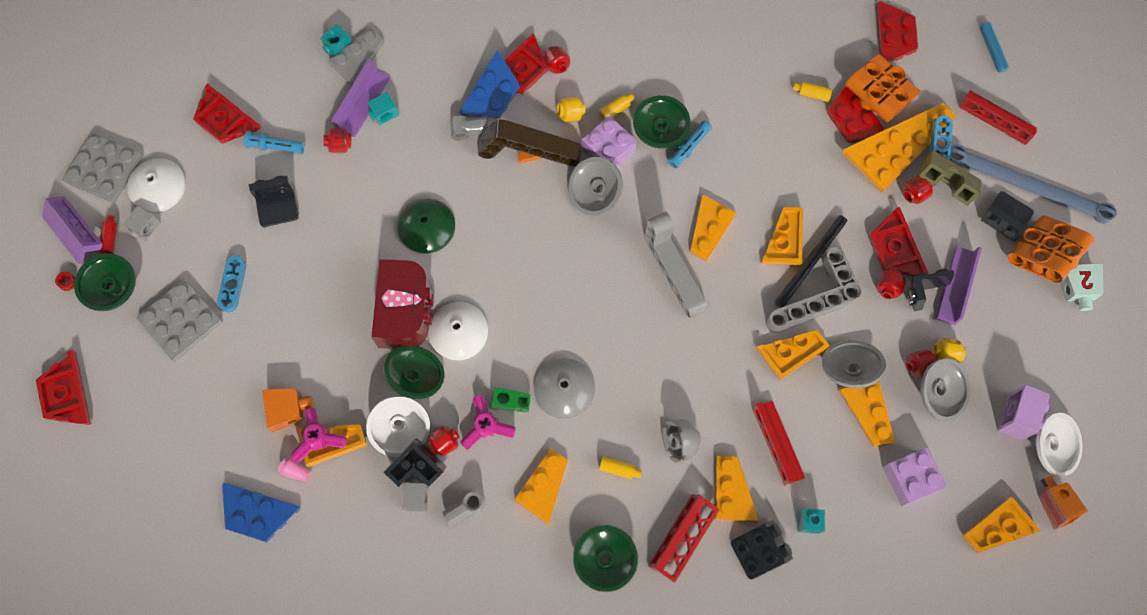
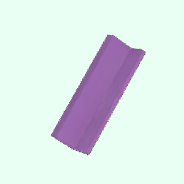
[331,60,390,137]
[42,196,102,264]
[936,246,982,325]

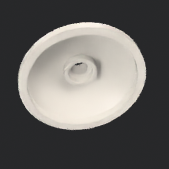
[127,158,186,212]
[428,302,488,360]
[366,396,430,457]
[1036,413,1083,476]

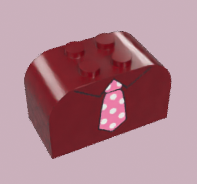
[371,259,434,349]

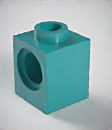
[320,24,352,56]
[367,92,399,126]
[798,508,825,534]

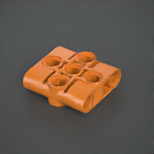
[845,54,921,123]
[1008,215,1094,283]

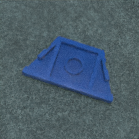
[459,51,520,119]
[222,483,301,542]

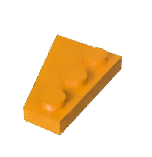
[690,194,736,262]
[762,207,804,265]
[755,330,830,381]
[838,382,895,447]
[296,424,368,467]
[515,448,568,525]
[715,456,759,522]
[962,497,1041,553]

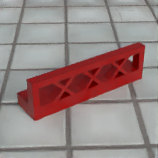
[959,90,1037,145]
[752,401,805,486]
[648,494,720,583]

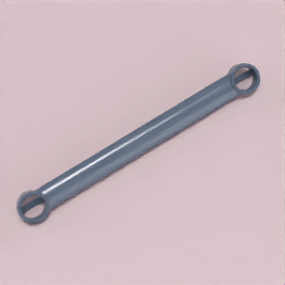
[950,144,1117,224]

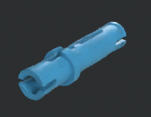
[668,120,712,169]

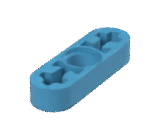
[930,115,953,160]
[217,255,246,313]

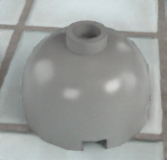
[662,419,701,462]

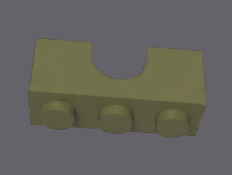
[919,151,982,206]

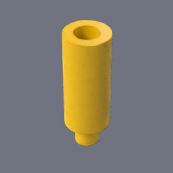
[793,81,832,102]
[598,93,635,121]
[599,456,642,480]

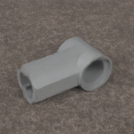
[450,116,488,141]
[442,492,485,528]

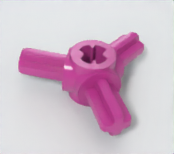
[460,395,516,450]
[290,408,347,463]

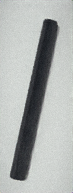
[774,215,848,308]

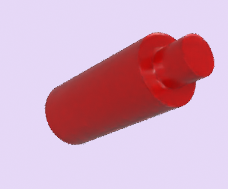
[98,215,117,254]

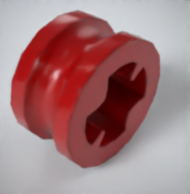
[55,271,75,291]

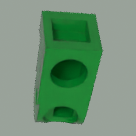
[491,387,531,412]

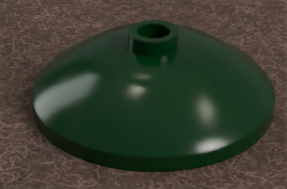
[633,95,691,149]
[397,198,456,254]
[74,254,136,312]
[383,345,445,399]
[573,525,638,592]

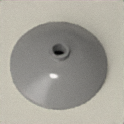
[568,157,623,216]
[822,340,886,388]
[534,358,595,419]
[920,358,970,421]

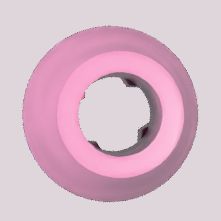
[278,456,311,482]

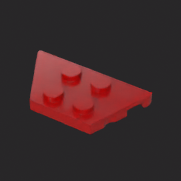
[876,1,918,62]
[504,34,548,95]
[193,83,261,144]
[827,85,885,143]
[868,207,929,276]
[36,350,91,425]

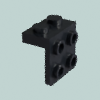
[248,175,299,228]
[981,191,1034,242]
[907,268,955,311]
[731,520,793,580]

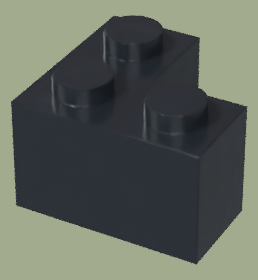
[383,438,447,487]

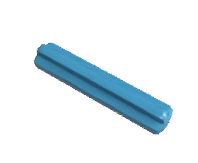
[980,22,1009,73]

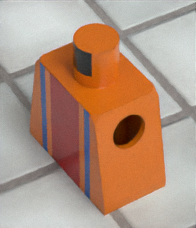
[1039,475,1088,530]

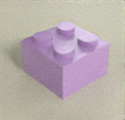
[582,116,636,167]
[998,385,1050,441]
[883,448,947,506]

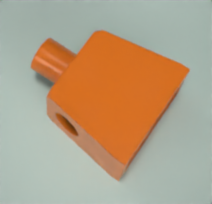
[262,388,314,432]

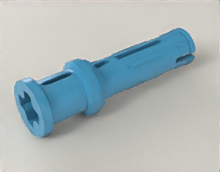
[244,131,305,154]

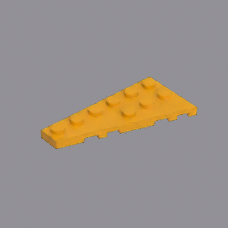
[841,103,956,192]

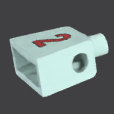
[1060,264,1103,311]

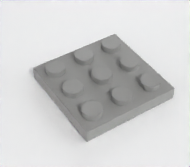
[62,132,143,204]
[136,279,223,362]

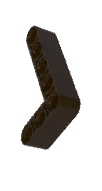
[478,119,582,166]

